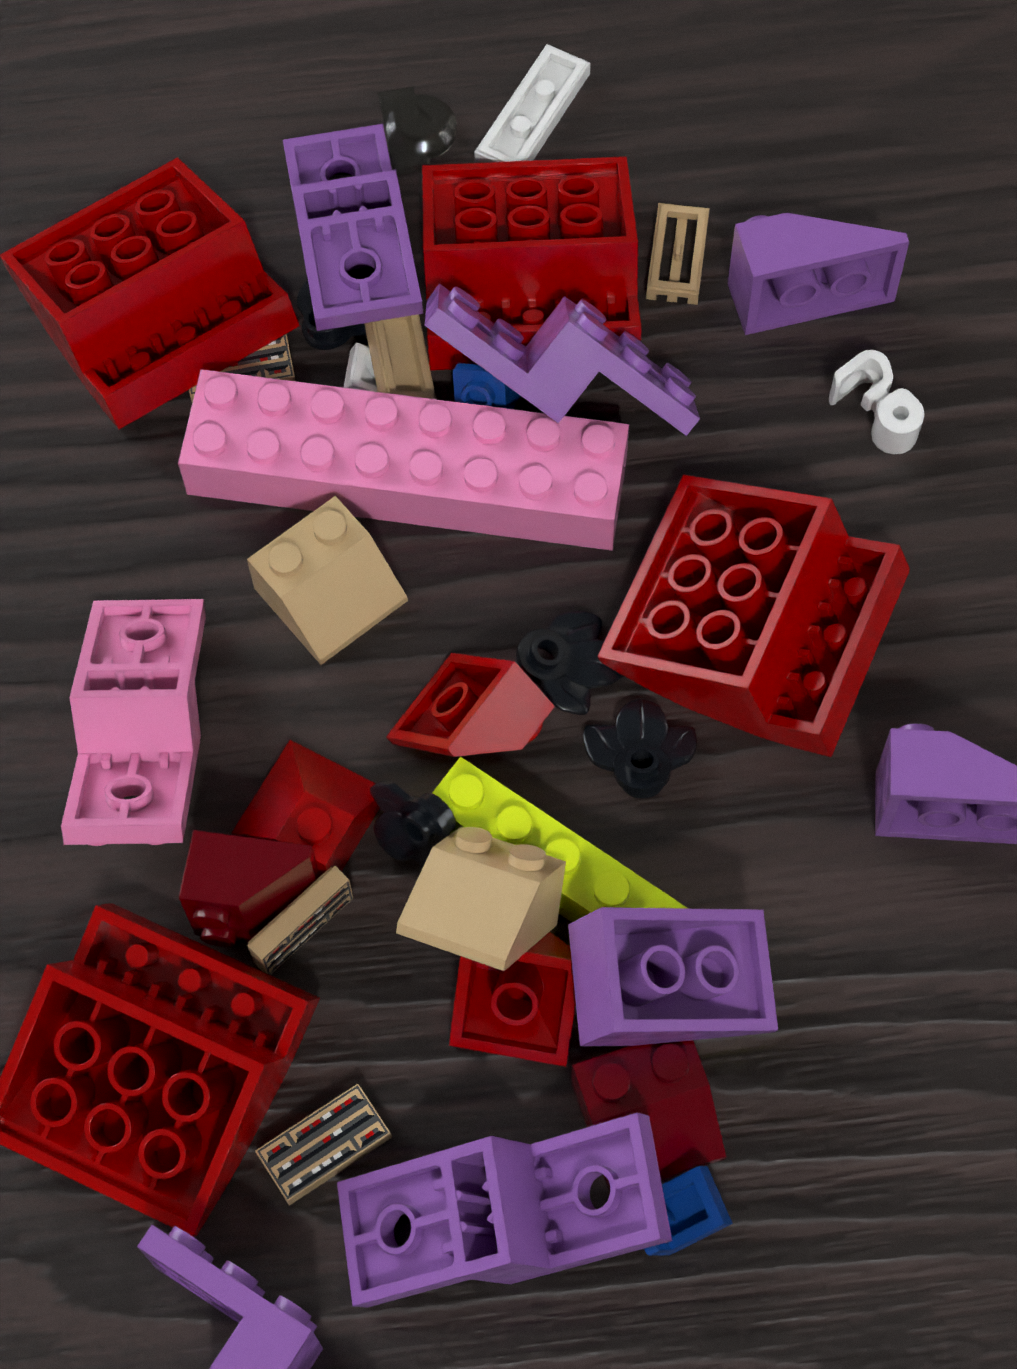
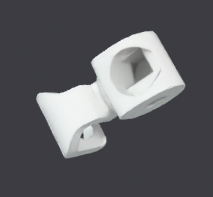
[828,350,925,454]

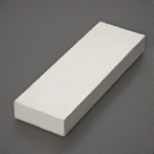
[474,44,590,163]

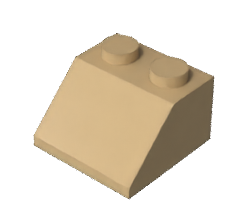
[247,496,408,665]
[396,827,566,971]

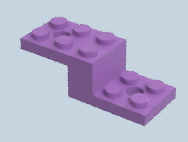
[283,124,423,331]
[424,283,700,436]
[337,1113,672,1308]
[137,1225,323,1369]

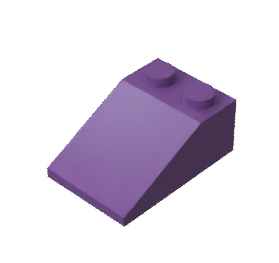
[728,213,909,335]
[875,723,1017,844]
[568,907,778,1046]

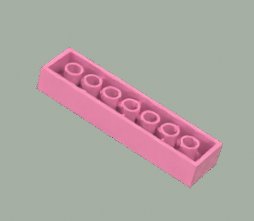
[178,369,629,551]

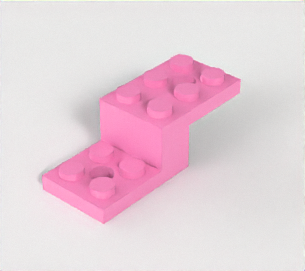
[61,599,206,846]

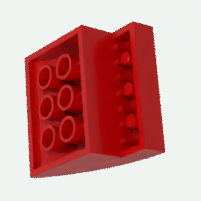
[422,156,641,370]
[0,157,300,429]
[597,475,910,757]
[0,903,320,1237]

